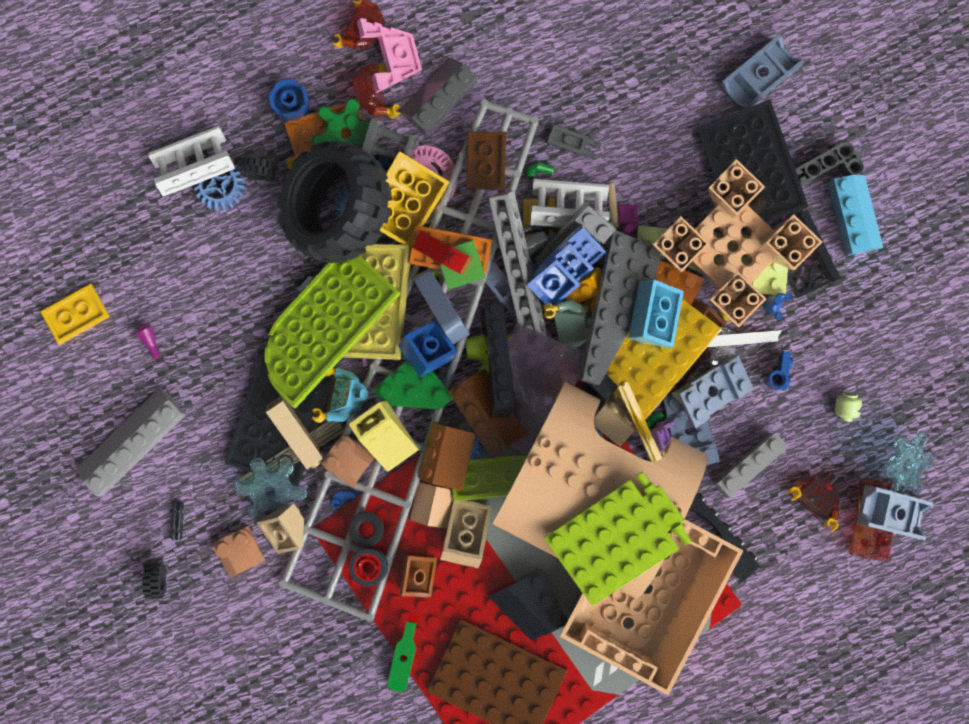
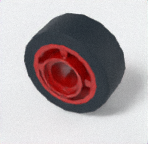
[349,547,389,586]

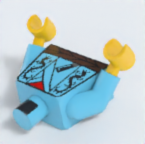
[312,368,368,423]

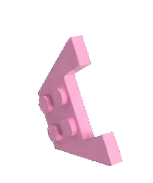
[357,18,422,93]

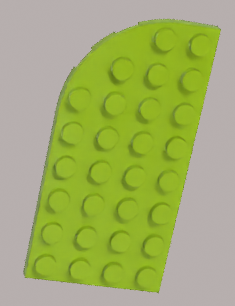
[265,256,401,408]

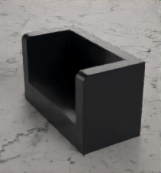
[580,374,618,404]

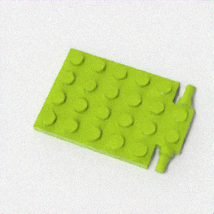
[544,471,692,606]

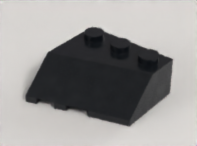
[488,569,567,640]

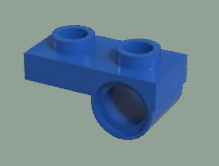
[765,351,793,391]

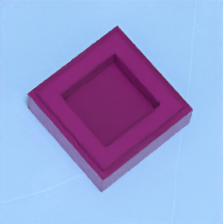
[618,204,638,225]

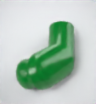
[526,162,554,179]
[646,410,664,430]

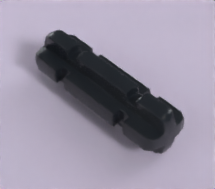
[171,502,184,541]

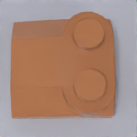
[321,433,375,488]
[213,526,266,578]

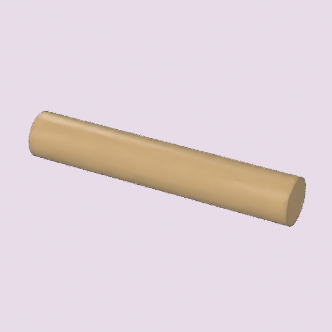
[607,183,619,228]

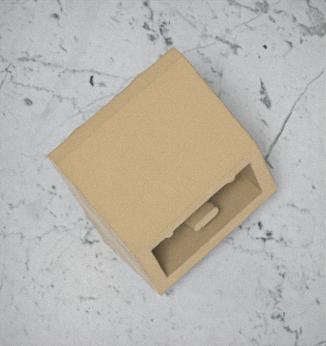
[594,393,636,446]

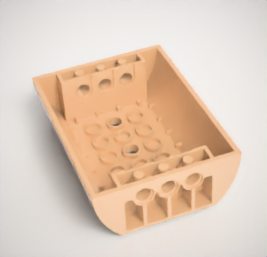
[560,520,743,695]

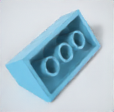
[828,175,883,256]

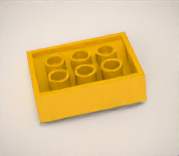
[380,151,449,246]

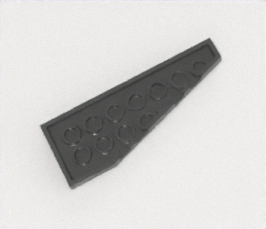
[579,230,661,385]

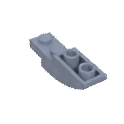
[485,260,516,317]

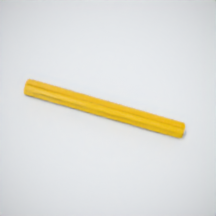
[617,381,662,462]

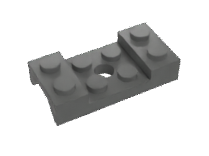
[534,201,616,266]

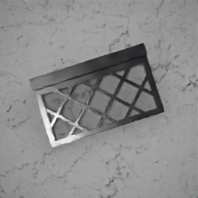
[771,210,841,298]

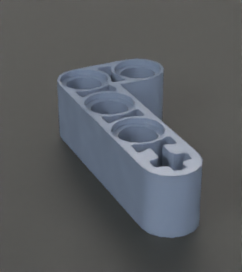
[413,268,470,344]

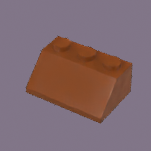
[419,422,476,490]

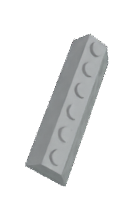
[76,387,187,497]

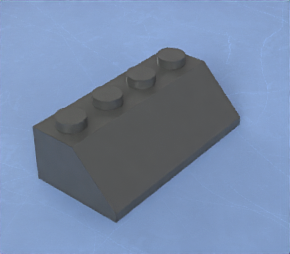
[399,58,477,137]

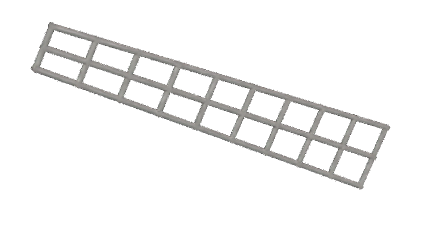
[279,99,539,622]

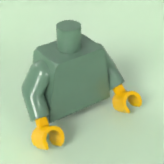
[544,299,592,359]

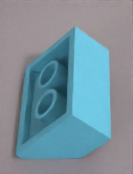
[628,280,684,348]

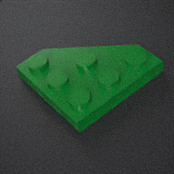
[373,360,453,410]

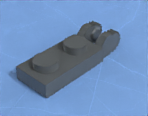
[546,125,601,160]

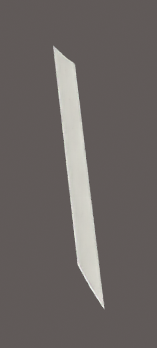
[708,330,782,347]

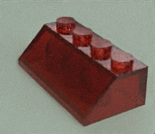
[849,478,902,562]

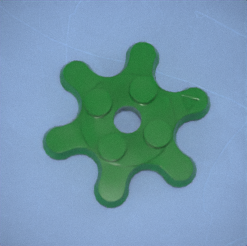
[311,98,372,149]

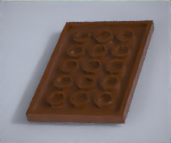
[427,619,567,724]

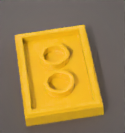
[40,283,110,345]

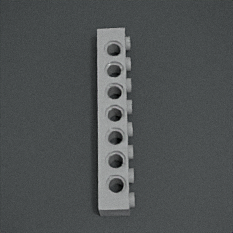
[489,190,549,349]

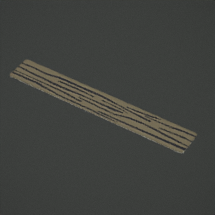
[240,421,344,493]

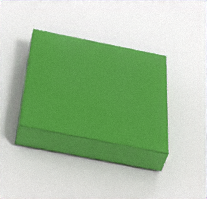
[440,240,486,290]

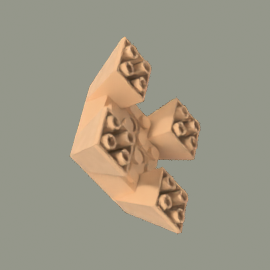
[653,159,822,327]

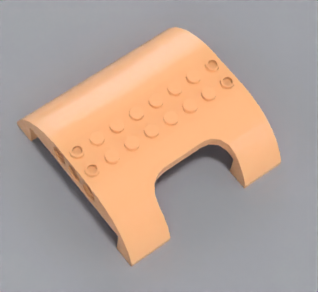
[492,382,708,599]

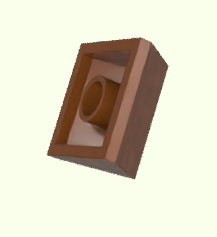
[399,553,437,597]

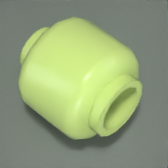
[835,392,862,422]

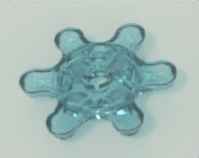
[882,432,934,495]
[235,458,307,520]

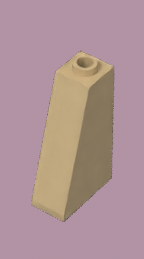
[266,396,323,469]

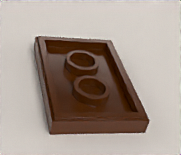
[466,132,506,190]

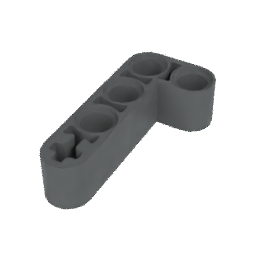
[796,142,864,186]

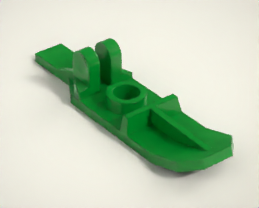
[387,621,417,692]

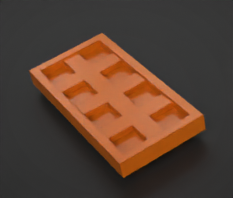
[409,225,493,276]

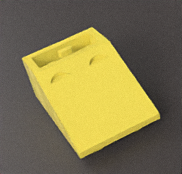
[349,401,419,472]

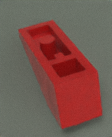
[412,230,472,275]

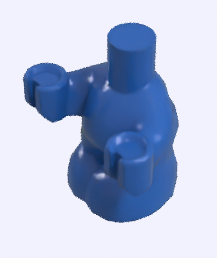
[763,292,793,320]

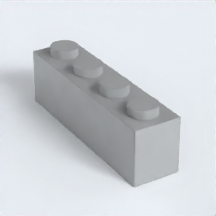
[714,432,788,498]

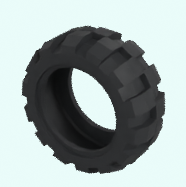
[277,140,392,263]

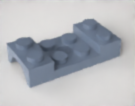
[720,34,804,110]
[672,356,754,428]
[662,394,720,465]
[857,485,934,540]

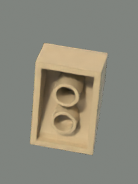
[440,500,492,568]

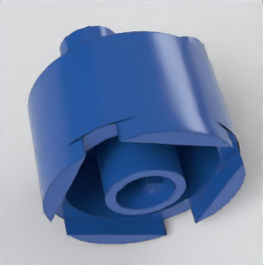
[269,79,310,122]

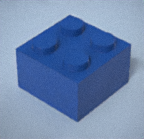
[398,320,458,377]

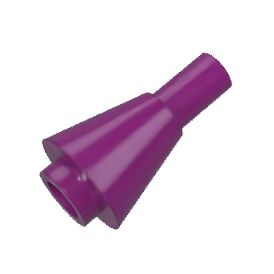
[135,324,161,360]

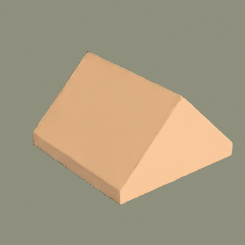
[410,482,454,529]

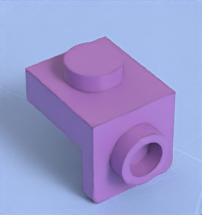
[650,420,675,451]

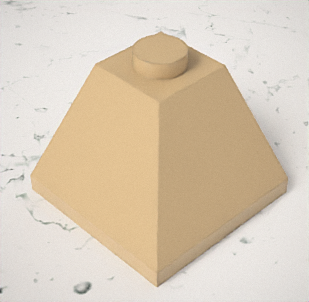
[257,503,304,554]

